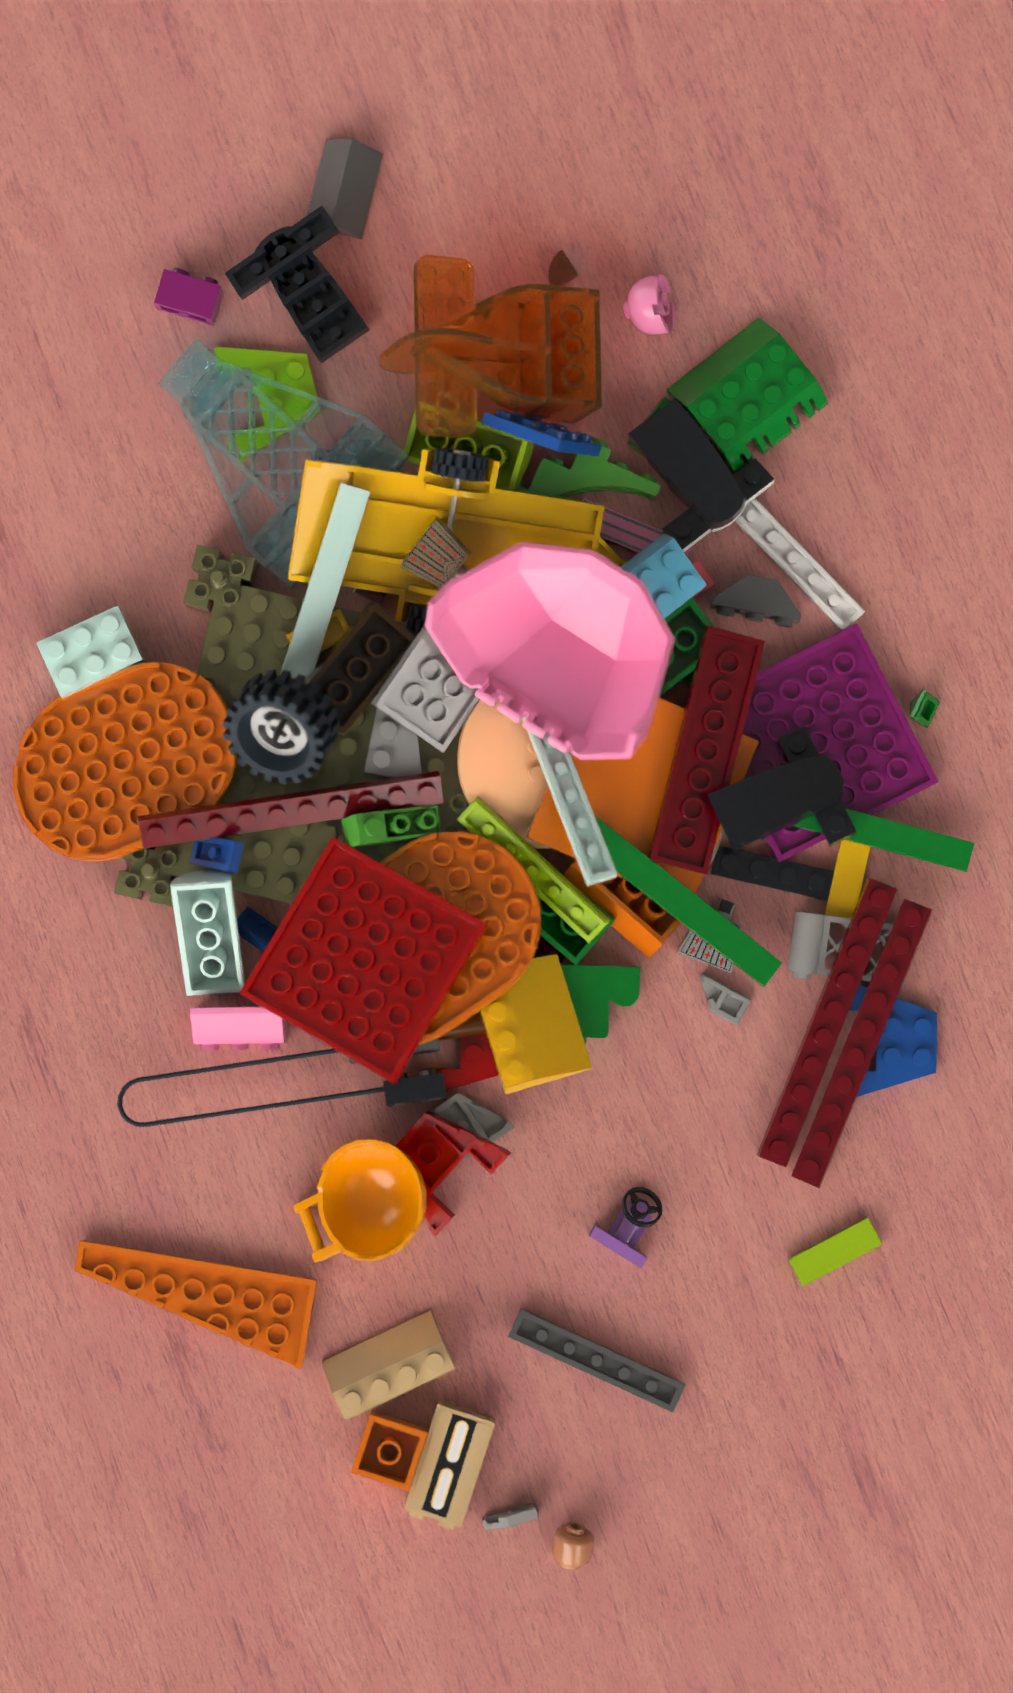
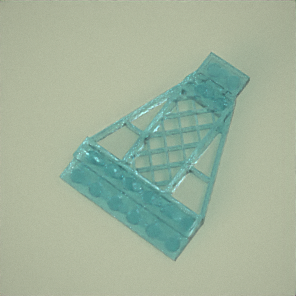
[158,339,411,589]

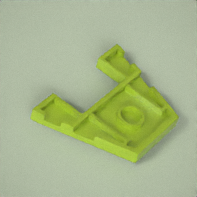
[214,347,321,460]

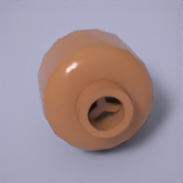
[552,1521,594,1570]

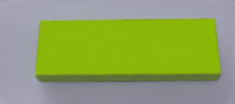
[788,1217,882,1286]

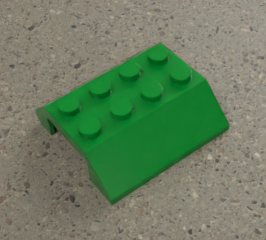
[666,318,829,474]

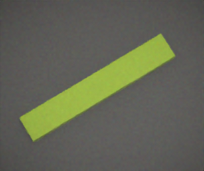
[457,796,610,943]

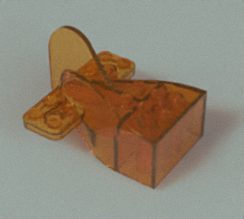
[379,255,602,438]

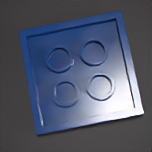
[482,409,602,457]

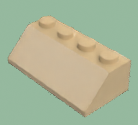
[322,1310,456,1421]

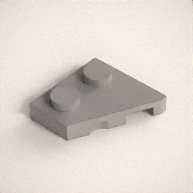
[433,1093,515,1160]

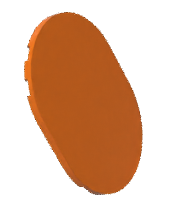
[13,661,237,862]
[378,831,541,1044]

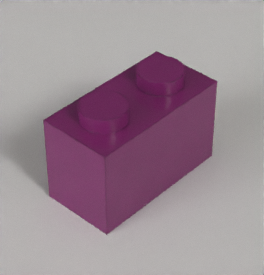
[154,268,224,326]

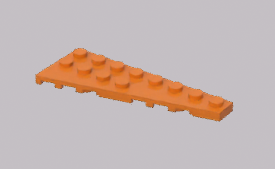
[74,1240,317,1369]

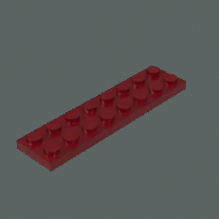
[648,625,765,875]

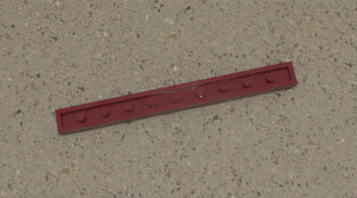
[138,771,444,848]
[757,877,897,1167]
[791,898,933,1188]

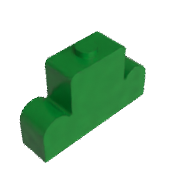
[561,965,640,1044]

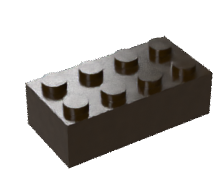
[304,602,416,735]

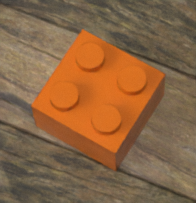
[351,1409,428,1492]

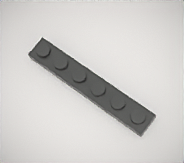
[508,1308,685,1412]

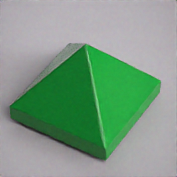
[910,690,940,728]

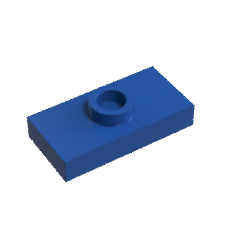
[237,906,278,952]

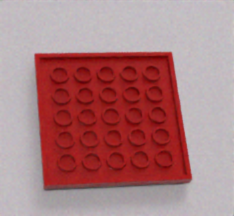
[239,837,488,1084]

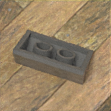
[307,138,383,240]

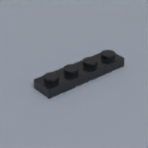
[711,845,834,901]

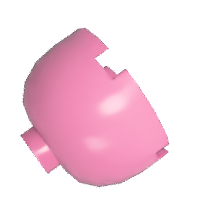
[624,274,675,335]

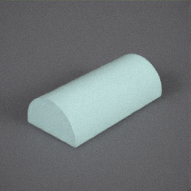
[170,869,246,996]

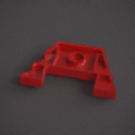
[437,1033,499,1091]
[395,1110,511,1236]

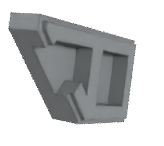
[700,973,751,1026]
[482,1502,538,1530]

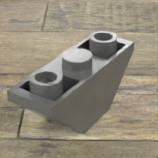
[710,575,801,627]

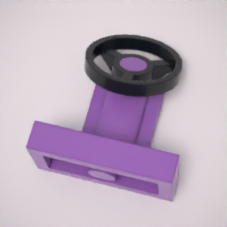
[589,1187,663,1268]

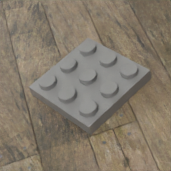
[371,628,480,753]

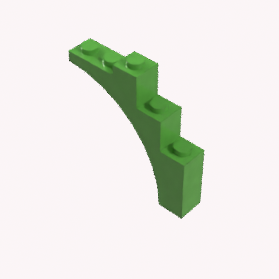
[516,437,661,501]

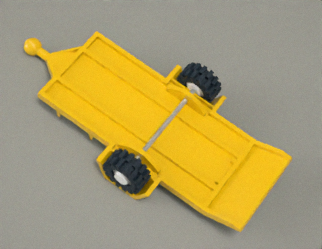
[288,448,627,632]

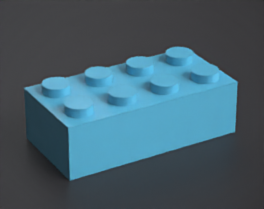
[620,534,707,619]

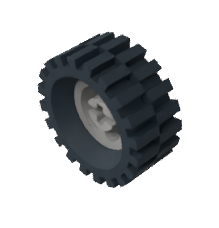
[223,670,339,784]

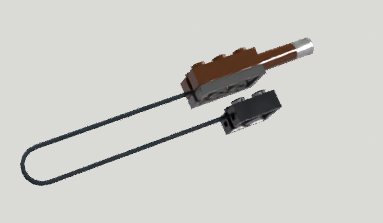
[117,1011,486,1127]

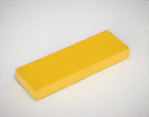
[824,840,870,919]

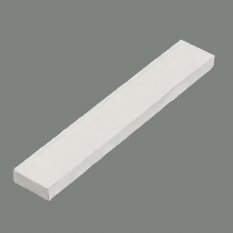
[734,498,865,631]

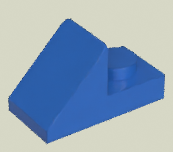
[189,838,244,873]

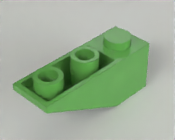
[341,804,442,848]

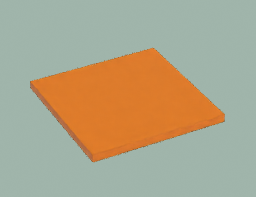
[526,697,759,894]

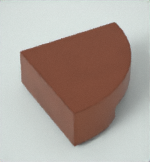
[549,250,578,292]

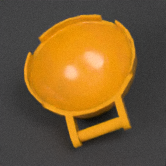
[293,1139,427,1262]

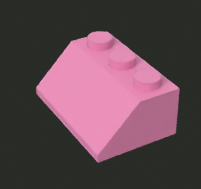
[190,1007,286,1050]

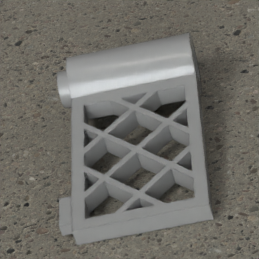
[787,911,906,986]

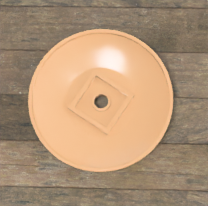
[457,700,550,849]

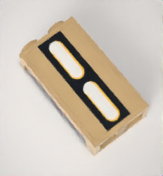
[404,1400,495,1530]

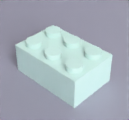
[36,605,146,699]

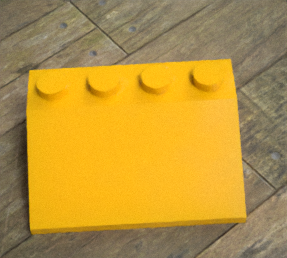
[480,954,592,1095]

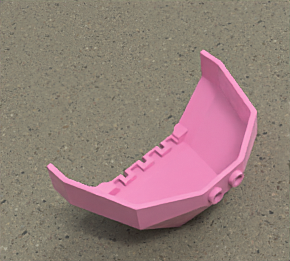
[425,542,674,759]

